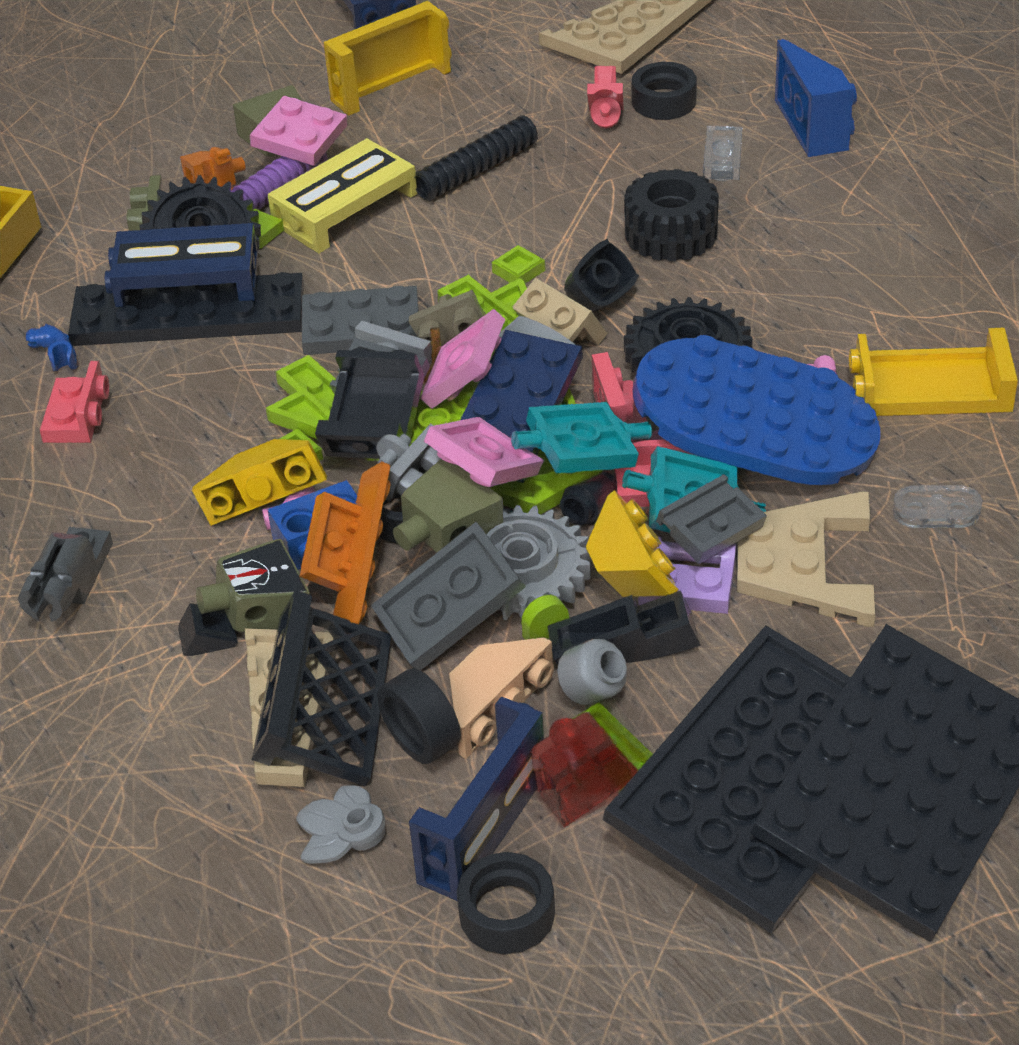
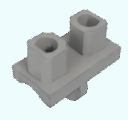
[376,423,441,502]

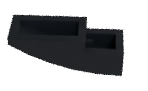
[547,590,701,665]

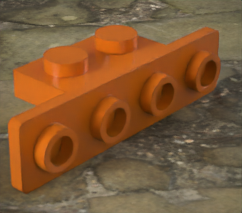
[299,461,391,624]

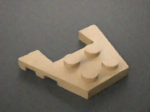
[737,492,875,627]

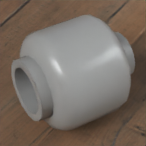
[557,639,627,705]

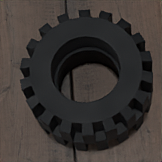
[624,169,719,261]

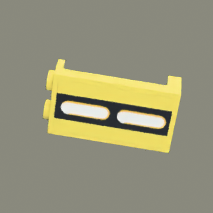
[267,138,417,254]

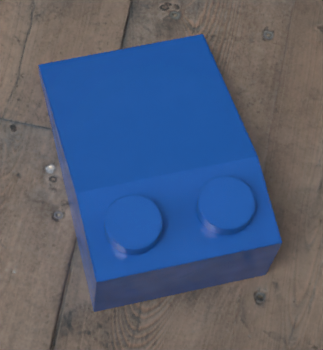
[775,39,857,157]

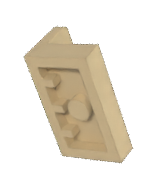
[513,278,608,345]

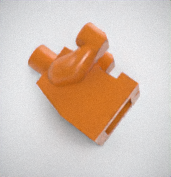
[180,147,246,190]

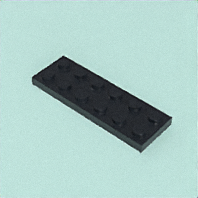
[68,272,304,346]

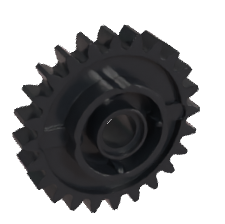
[140,175,261,249]
[624,297,753,372]

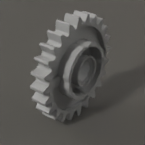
[487,505,592,620]

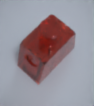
[530,712,639,828]

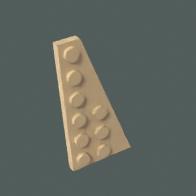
[539,0,712,74]

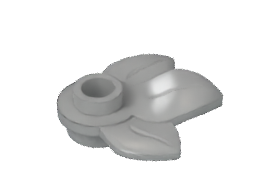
[296,785,385,864]

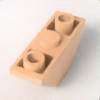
[449,638,554,759]

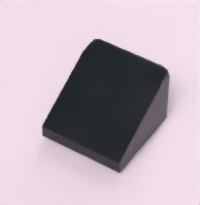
[178,603,238,656]

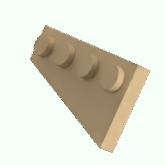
[245,628,335,787]

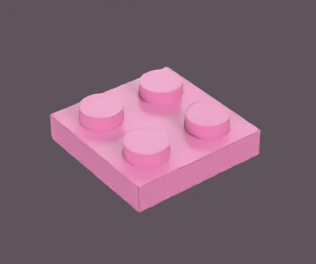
[250,96,347,166]
[420,309,505,408]
[424,417,544,487]

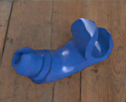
[26,324,78,372]

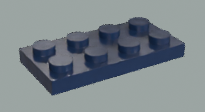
[460,329,583,483]

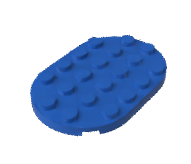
[632,335,881,485]

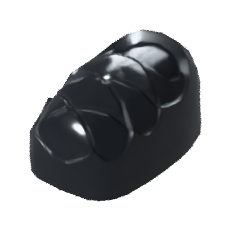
[564,239,639,313]

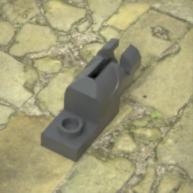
[18,527,113,622]

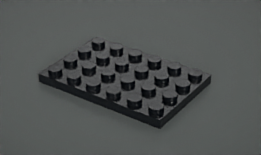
[750,624,1019,942]
[603,625,851,933]

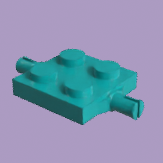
[511,402,652,473]
[622,446,766,533]

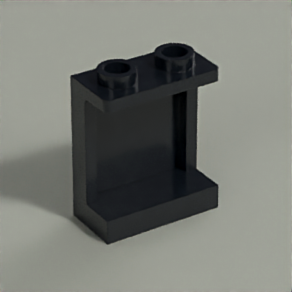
[315,348,424,459]

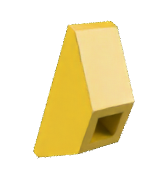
[192,439,327,526]
[585,490,678,597]

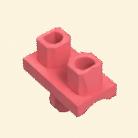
[587,66,624,128]

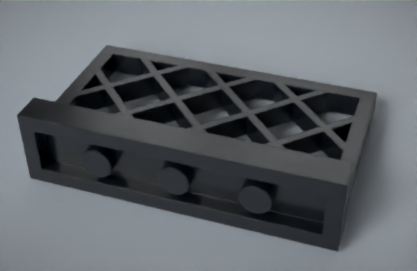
[252,590,391,786]

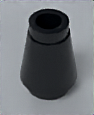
[560,471,617,525]

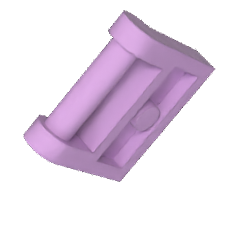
[638,536,737,614]

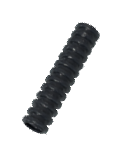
[414,115,538,201]

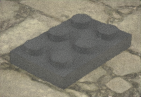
[302,286,419,355]
[371,522,526,671]

